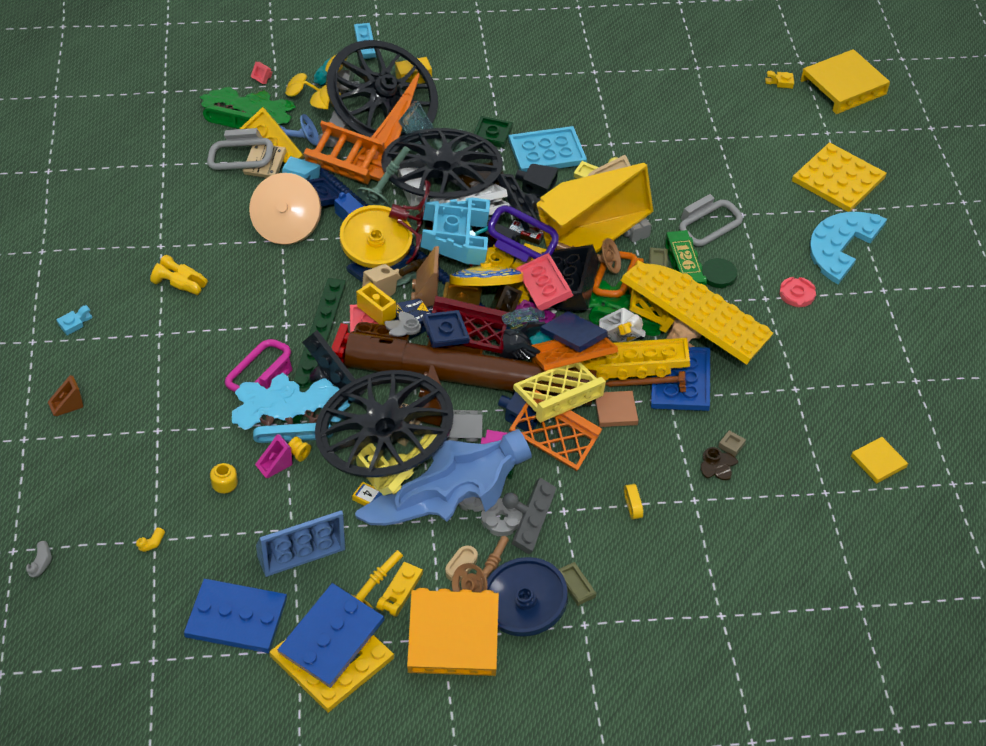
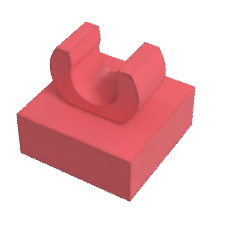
[251,62,273,84]

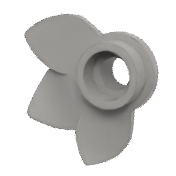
[385,311,421,337]

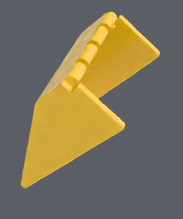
[537,163,654,253]

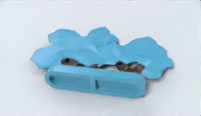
[232,373,350,443]

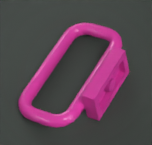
[225,339,292,392]

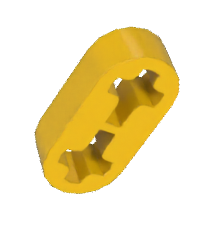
[624,484,643,519]

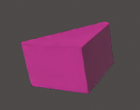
[255,434,292,478]

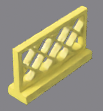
[513,362,606,423]

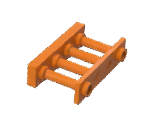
[303,121,385,184]

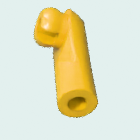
[136,528,165,552]

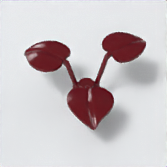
[389,180,431,264]

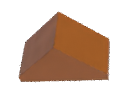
[48,375,83,416]

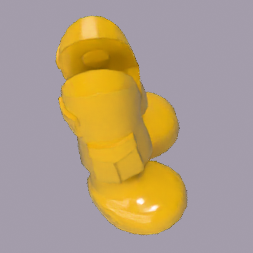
[150,255,208,295]

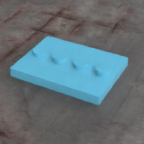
[508,126,587,172]

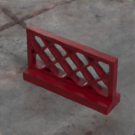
[427,296,509,353]

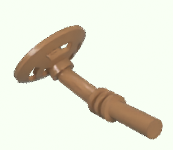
[556,238,621,274]
[452,536,509,593]

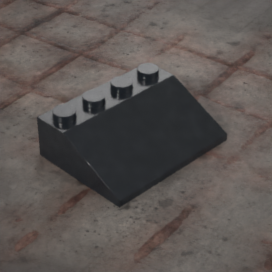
[529,244,599,312]

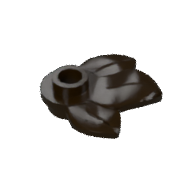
[701,447,738,480]

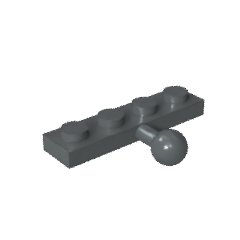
[502,478,556,554]

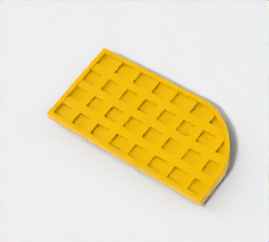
[620,264,774,364]

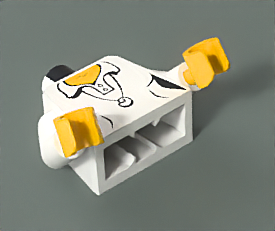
[599,308,646,342]

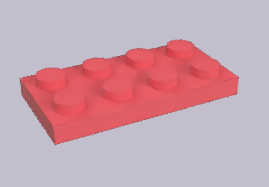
[516,253,573,312]

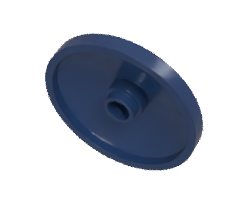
[487,557,568,637]

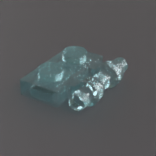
[502,307,545,327]

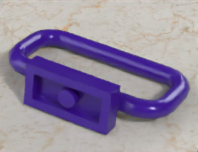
[488,205,559,263]

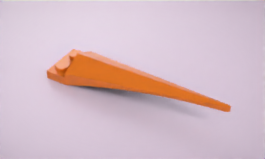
[352,73,420,181]

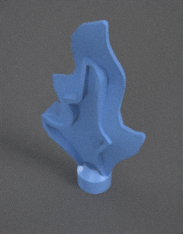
[355,429,532,526]

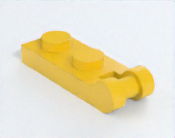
[376,562,423,617]

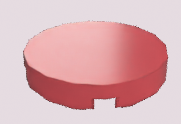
[779,277,816,307]

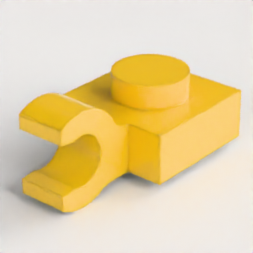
[765,71,794,89]

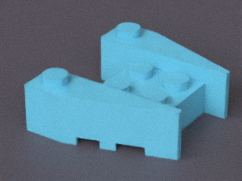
[420,198,490,265]

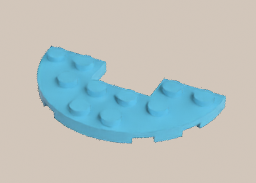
[810,212,887,284]

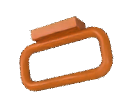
[593,251,644,298]

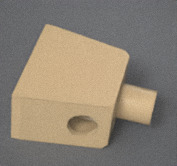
[362,264,402,297]

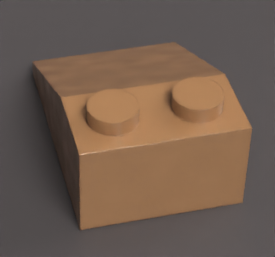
[411,246,439,307]

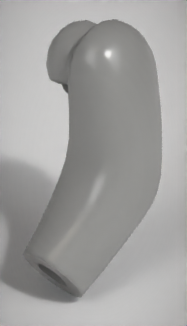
[26,541,52,578]

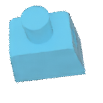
[282,156,320,180]

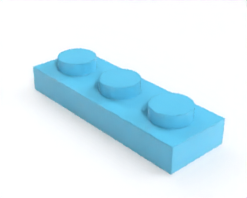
[354,23,376,59]

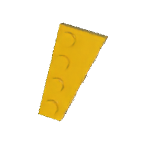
[240,107,304,163]

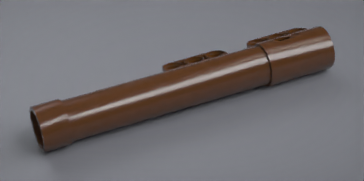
[345,322,597,406]

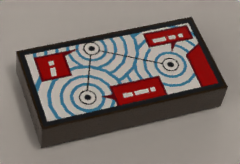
[508,219,544,245]

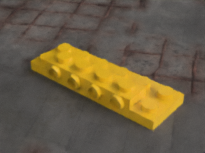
[574,338,690,381]

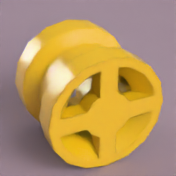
[288,436,311,462]

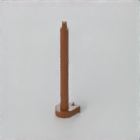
[605,371,686,392]

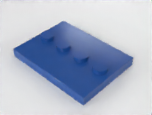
[651,347,710,411]
[184,579,287,653]
[277,583,385,688]

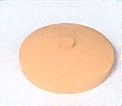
[249,173,321,245]

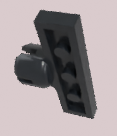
[497,174,541,232]
[302,330,365,404]

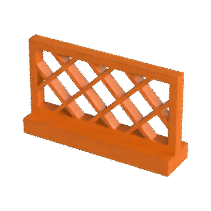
[531,337,618,371]
[509,390,602,471]

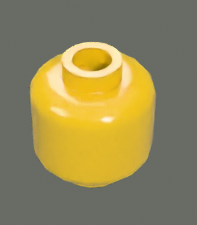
[210,463,238,494]

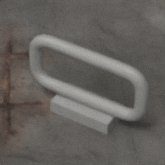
[207,128,273,170]
[679,194,743,246]

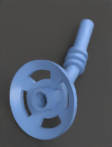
[279,114,320,146]

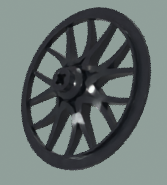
[326,40,438,138]
[381,128,503,199]
[315,370,454,477]

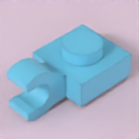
[56,305,92,335]

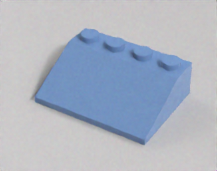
[256,510,345,577]

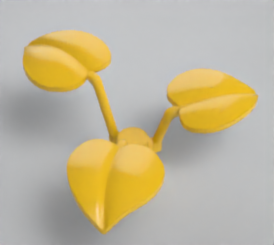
[285,54,348,109]

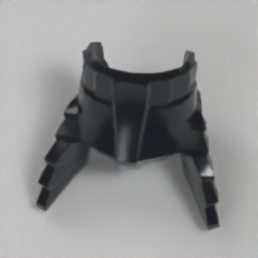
[500,321,546,360]

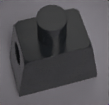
[515,164,558,197]

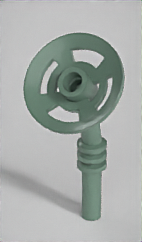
[357,146,410,207]

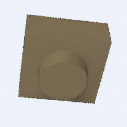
[718,430,746,457]

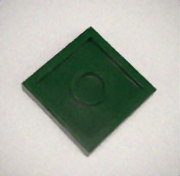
[473,116,513,148]

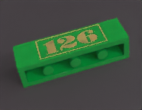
[665,230,707,286]

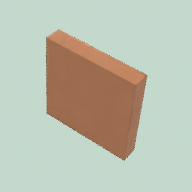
[594,391,638,427]

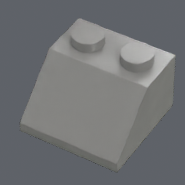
[446,410,483,442]

